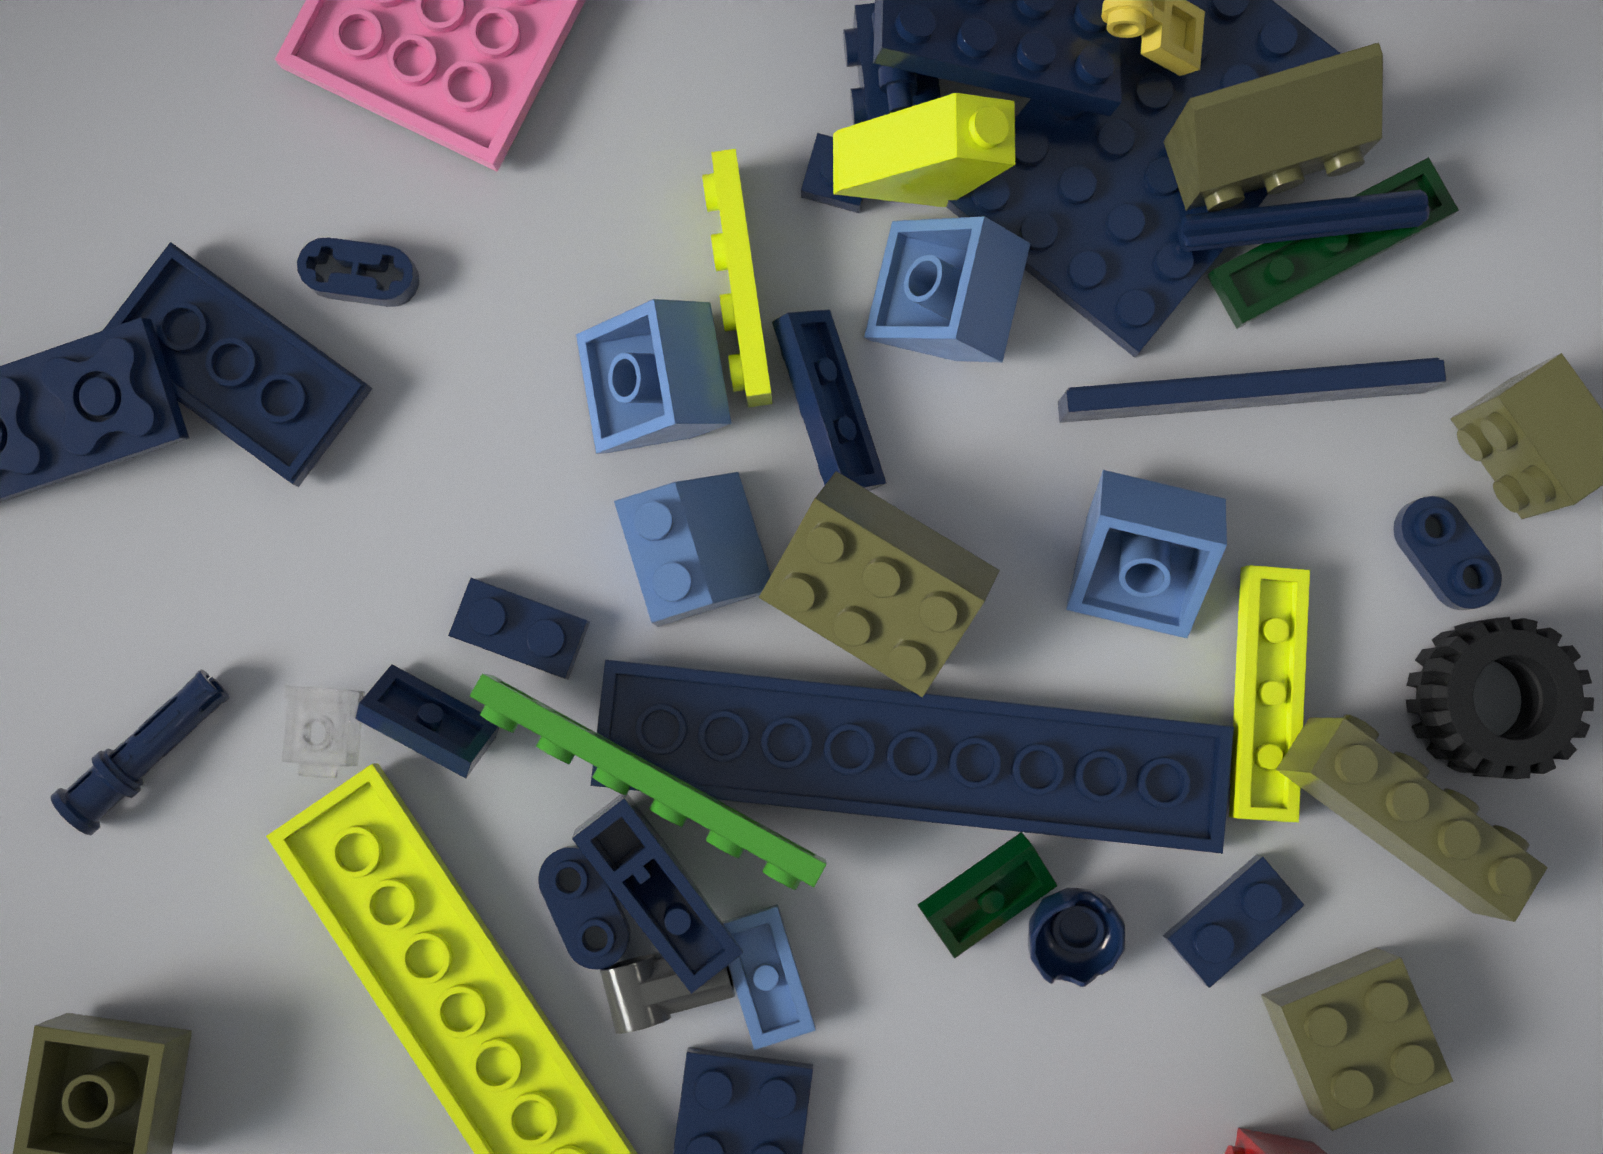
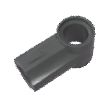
[600,954,735,1034]

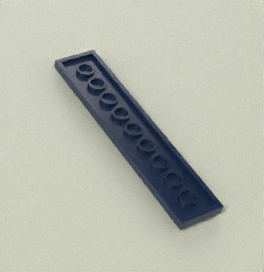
[590,660,1234,854]

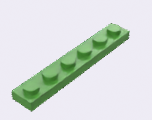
[469,673,827,890]

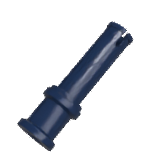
[50,669,230,836]

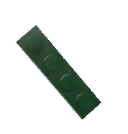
[1207,157,1459,329]

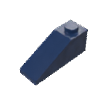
[572,793,743,994]

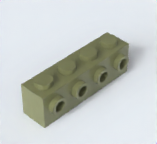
[1276,714,1548,922]

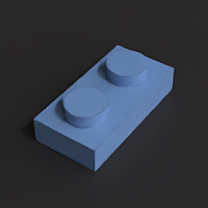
[723,904,816,1050]

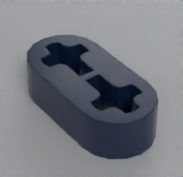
[297,237,419,307]

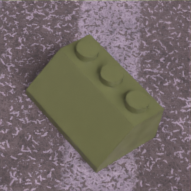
[1163,42,1383,212]

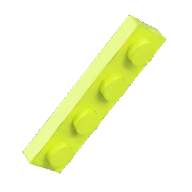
[702,149,772,408]
[1229,565,1310,823]

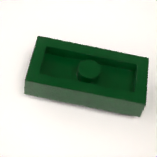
[917,832,1058,959]

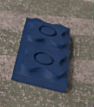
[102,242,373,487]
[0,317,190,502]

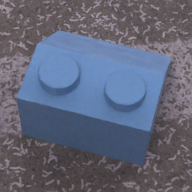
[864,216,1031,363]
[576,299,732,454]
[1066,470,1227,638]
[614,472,771,627]

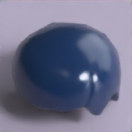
[1028,888,1125,987]

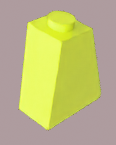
[833,93,1015,207]

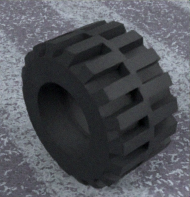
[1406,617,1594,779]

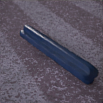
[1178,189,1430,252]

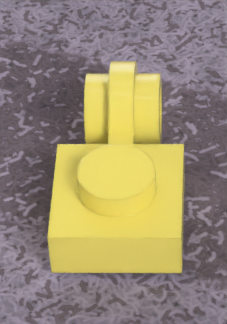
[1101,0,1205,76]

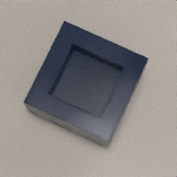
[801,133,864,213]

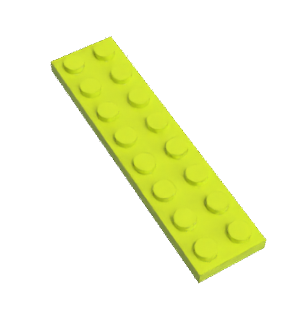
[266,763,637,1154]

